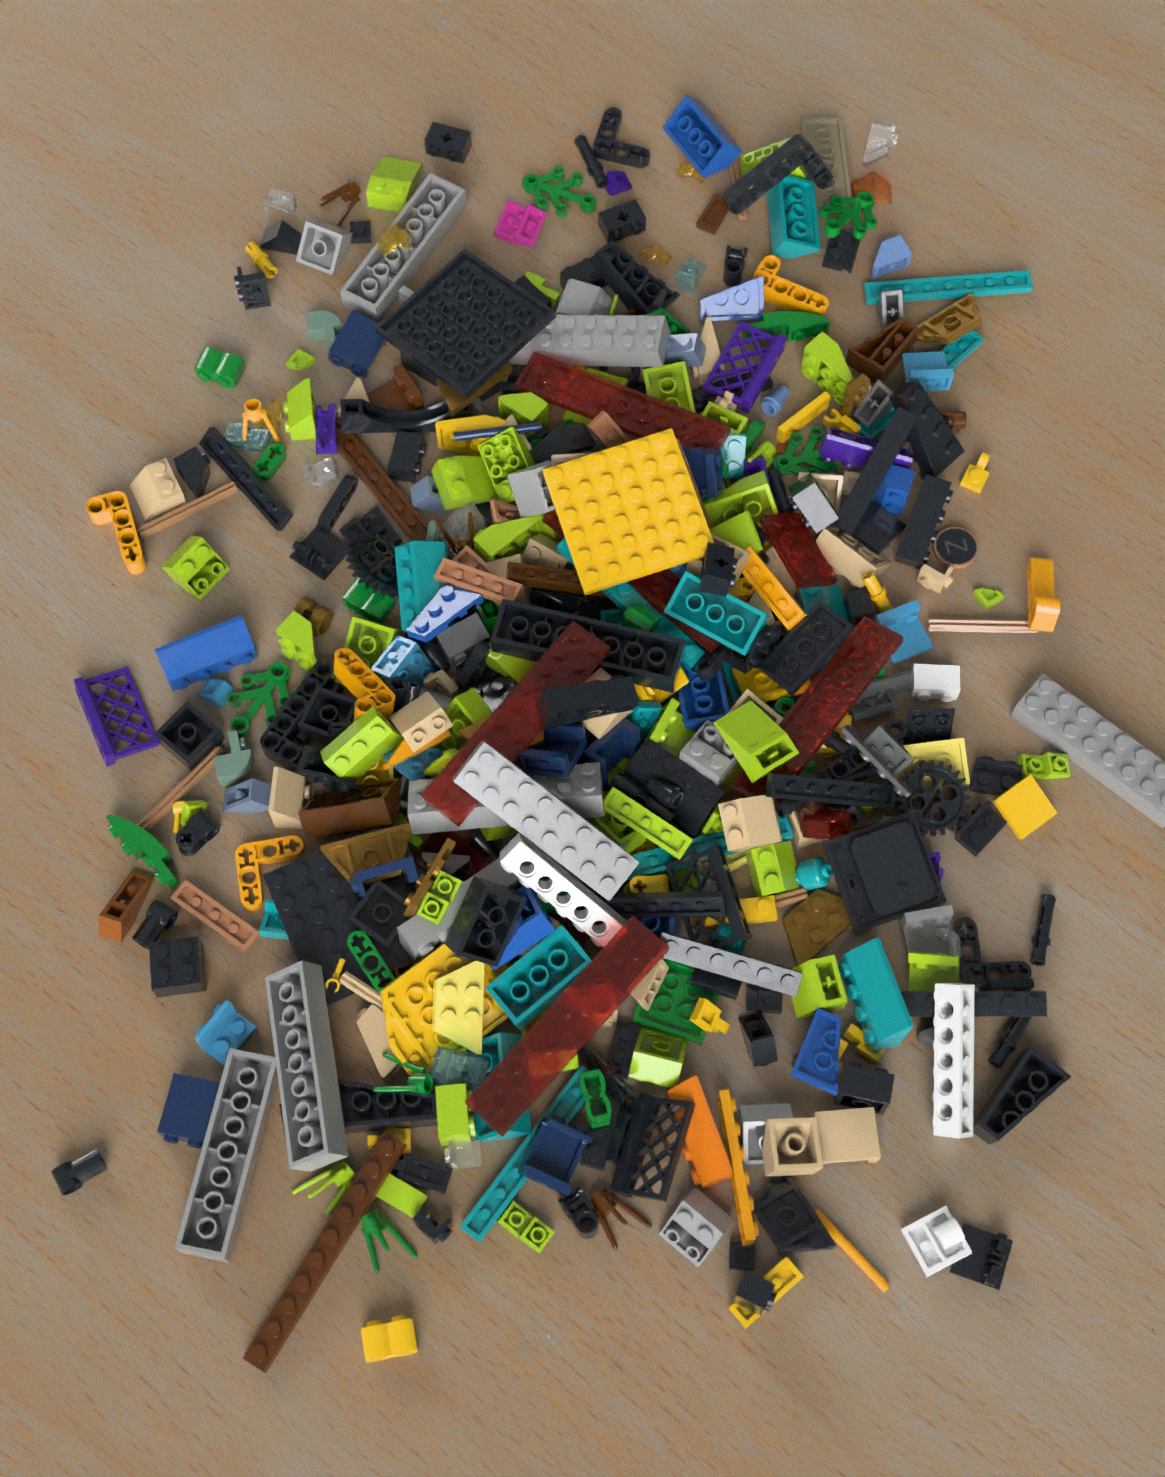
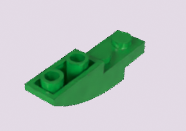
[742,311,830,343]
[106,814,179,890]

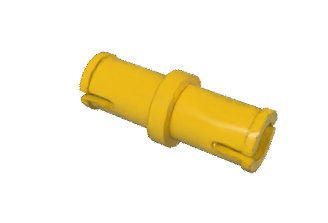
[245,241,278,278]
[861,571,894,613]

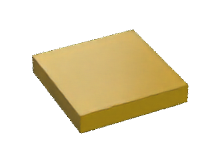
[993,774,1057,840]

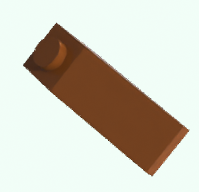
[99,869,154,943]

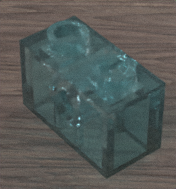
[429,1046,490,1091]

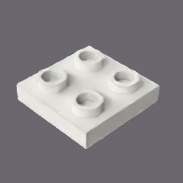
[901,1206,972,1277]

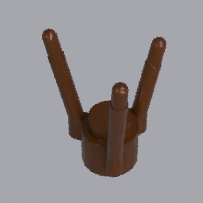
[319,180,361,226]
[938,409,967,434]
[433,512,475,554]
[591,1188,652,1249]

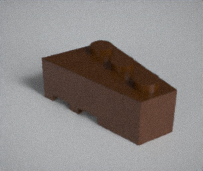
[846,317,920,383]

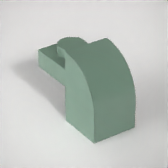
[305,311,342,350]
[213,730,254,787]

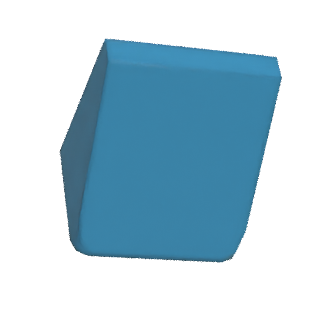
[199,678,234,708]

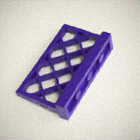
[703,321,787,414]
[74,667,159,767]

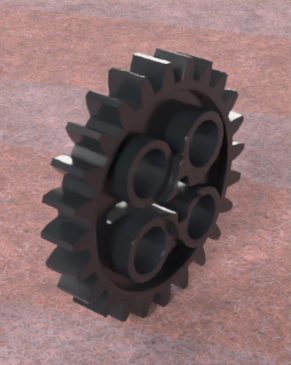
[345,532,399,597]
[895,760,971,836]

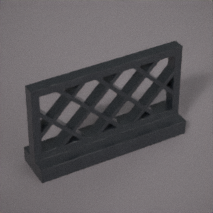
[665,845,752,948]
[610,1092,696,1202]

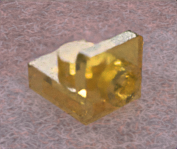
[377,224,411,257]

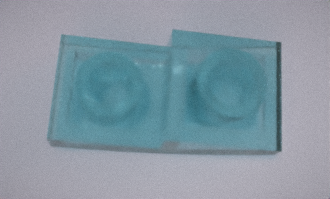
[224,423,272,452]

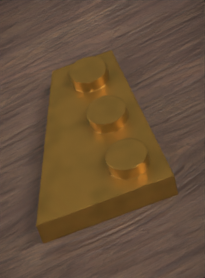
[841,374,872,421]
[403,838,456,919]

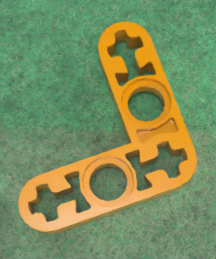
[235,835,305,912]

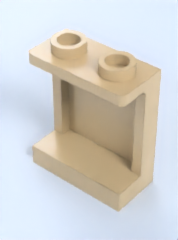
[388,691,453,752]
[812,1107,881,1166]

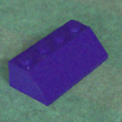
[818,426,913,469]

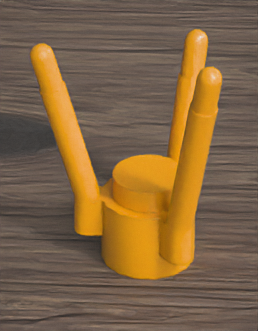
[242,399,281,443]

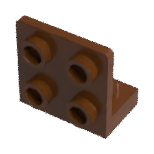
[367,363,424,410]

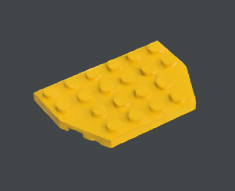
[380,942,512,1076]

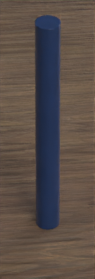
[453,422,542,442]

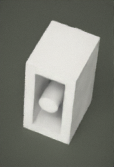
[911,664,961,702]

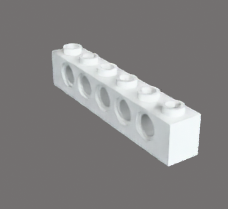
[500,832,629,951]
[932,983,975,1138]

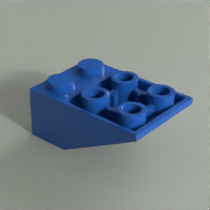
[491,885,556,970]

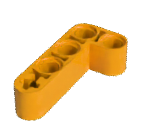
[753,255,829,317]
[86,491,147,575]
[1027,557,1060,632]
[333,648,395,722]

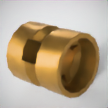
[294,596,334,637]

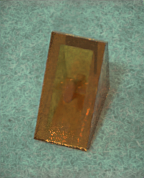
[850,171,892,204]

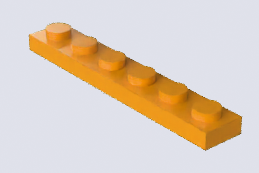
[716,1089,759,1246]

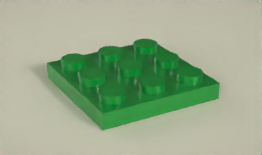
[632,956,719,1045]

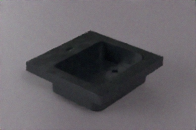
[822,811,947,934]

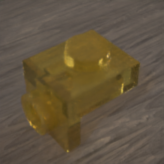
[257,399,284,432]

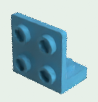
[902,351,954,391]
[873,600,933,664]
[371,635,435,686]
[384,745,443,781]
[195,1000,257,1066]

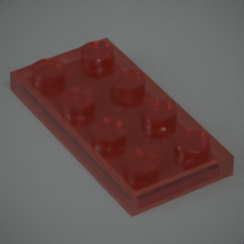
[759,512,838,589]

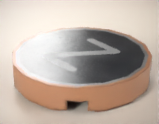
[933,527,978,569]

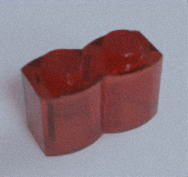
[800,809,850,840]

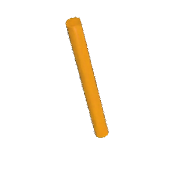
[815,1208,891,1293]

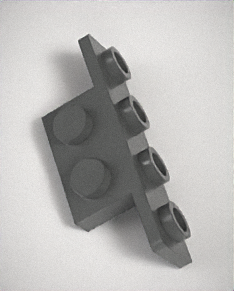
[823,671,911,721]
[841,725,915,798]

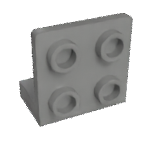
[900,904,958,955]

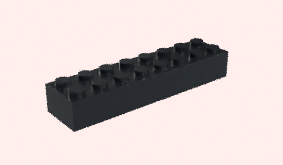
[490,599,685,693]

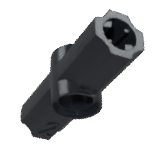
[607,772,677,824]

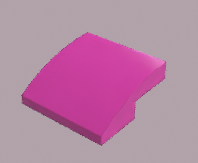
[493,200,547,247]

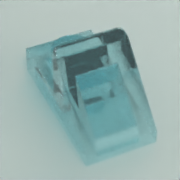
[675,259,707,294]

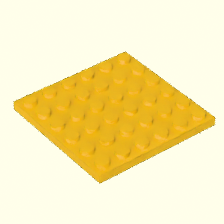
[542,428,714,595]

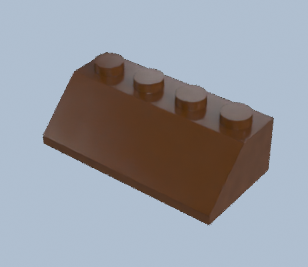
[298,778,401,839]

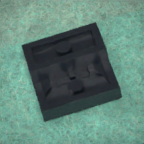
[853,500,907,555]
[339,506,403,546]
[689,968,742,1000]

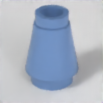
[761,386,789,416]

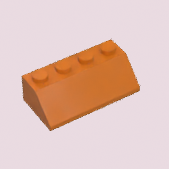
[666,1075,733,1191]

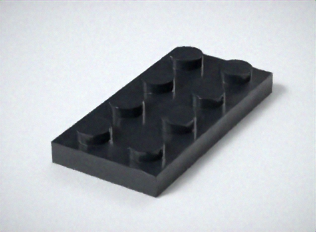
[758,600,855,697]

